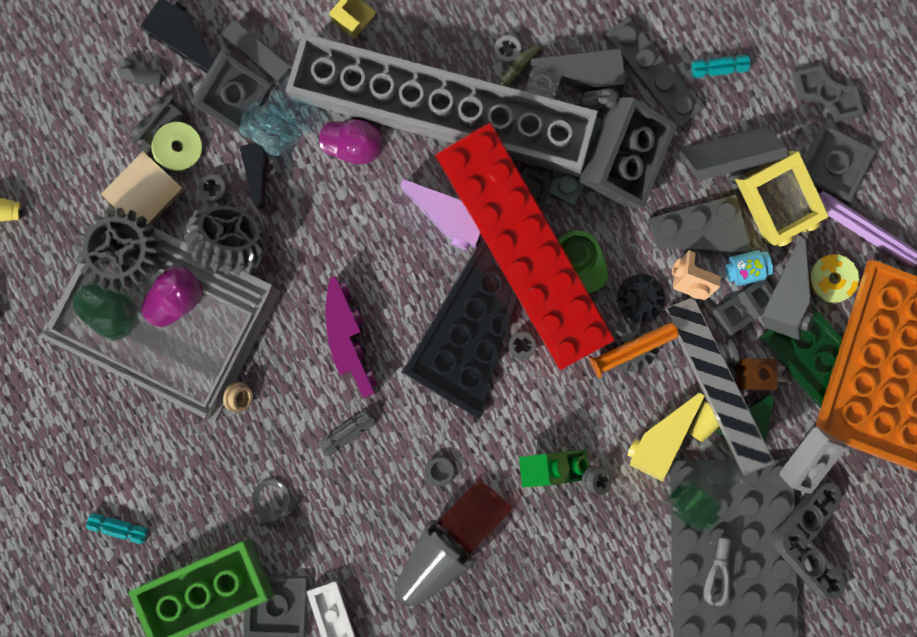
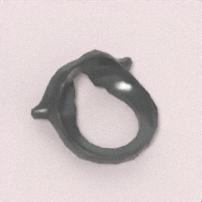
[251,479,300,526]

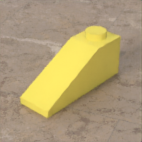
[627,393,705,482]

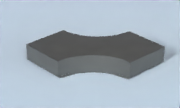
[791,64,866,123]

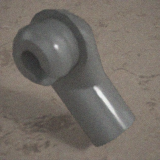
[117,59,160,85]

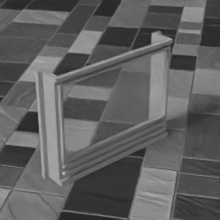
[40,205,281,422]

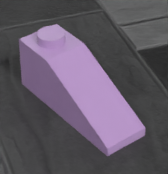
[400,179,481,250]

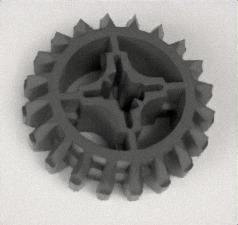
[184,202,268,276]
[74,208,161,292]

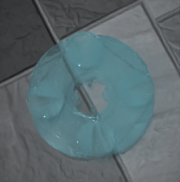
[239,102,301,156]

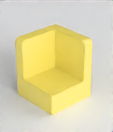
[329,0,376,39]

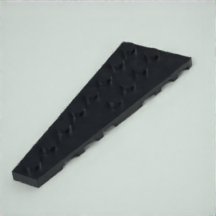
[401,164,552,419]

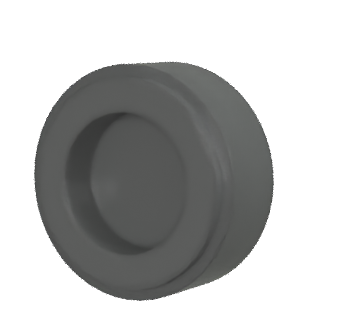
[425,456,455,487]

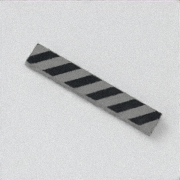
[665,298,774,476]

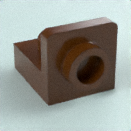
[735,358,778,391]

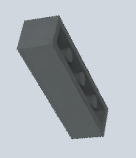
[221,20,292,84]

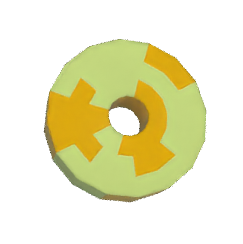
[809,254,859,303]

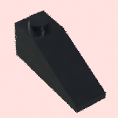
[141,0,214,74]

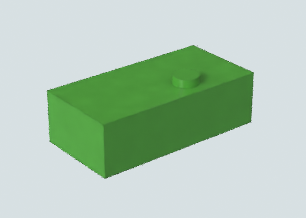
[129,538,275,637]

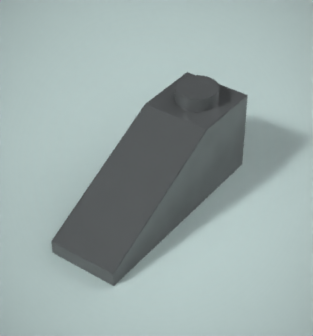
[530,49,626,94]
[763,238,815,340]

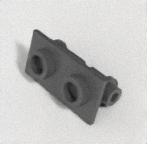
[130,95,185,155]

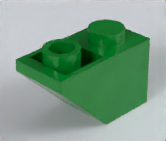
[519,449,589,488]

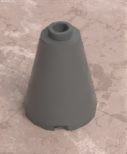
[394,520,478,607]

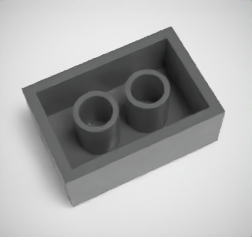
[578,98,677,208]

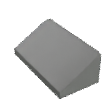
[780,427,847,494]

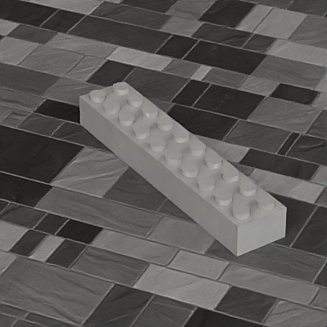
[285,33,598,177]

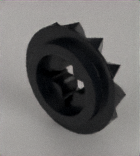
[617,273,666,322]

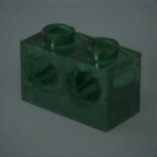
[663,480,722,531]

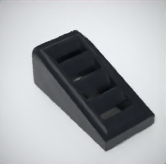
[240,141,267,209]

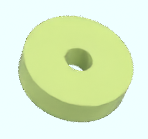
[151,122,202,172]

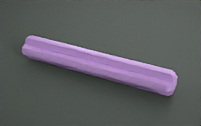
[819,192,917,268]

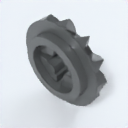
[608,324,656,372]

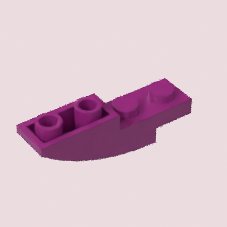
[325,276,378,399]

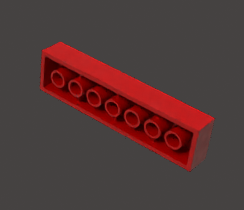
[435,122,615,370]

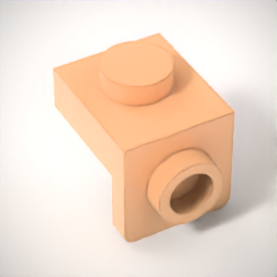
[672,250,721,301]

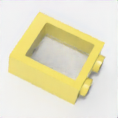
[735,151,829,247]

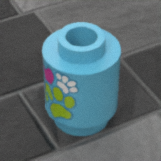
[725,250,773,286]

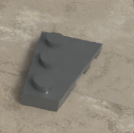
[648,195,752,253]

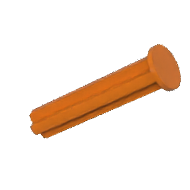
[589,322,679,379]

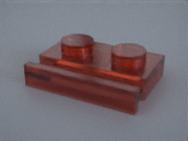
[438,478,513,554]

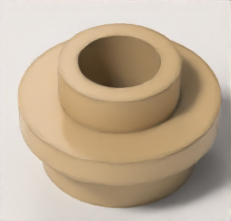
[223,381,253,412]

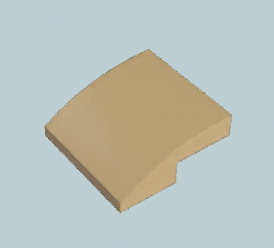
[101,151,184,225]

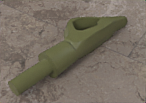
[499,45,541,88]

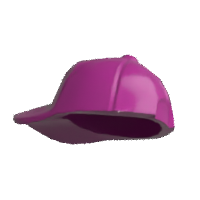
[319,119,383,164]
[141,266,202,327]

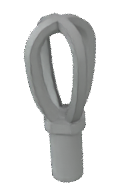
[704,538,731,606]

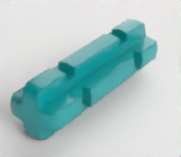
[691,54,751,78]
[86,513,148,544]

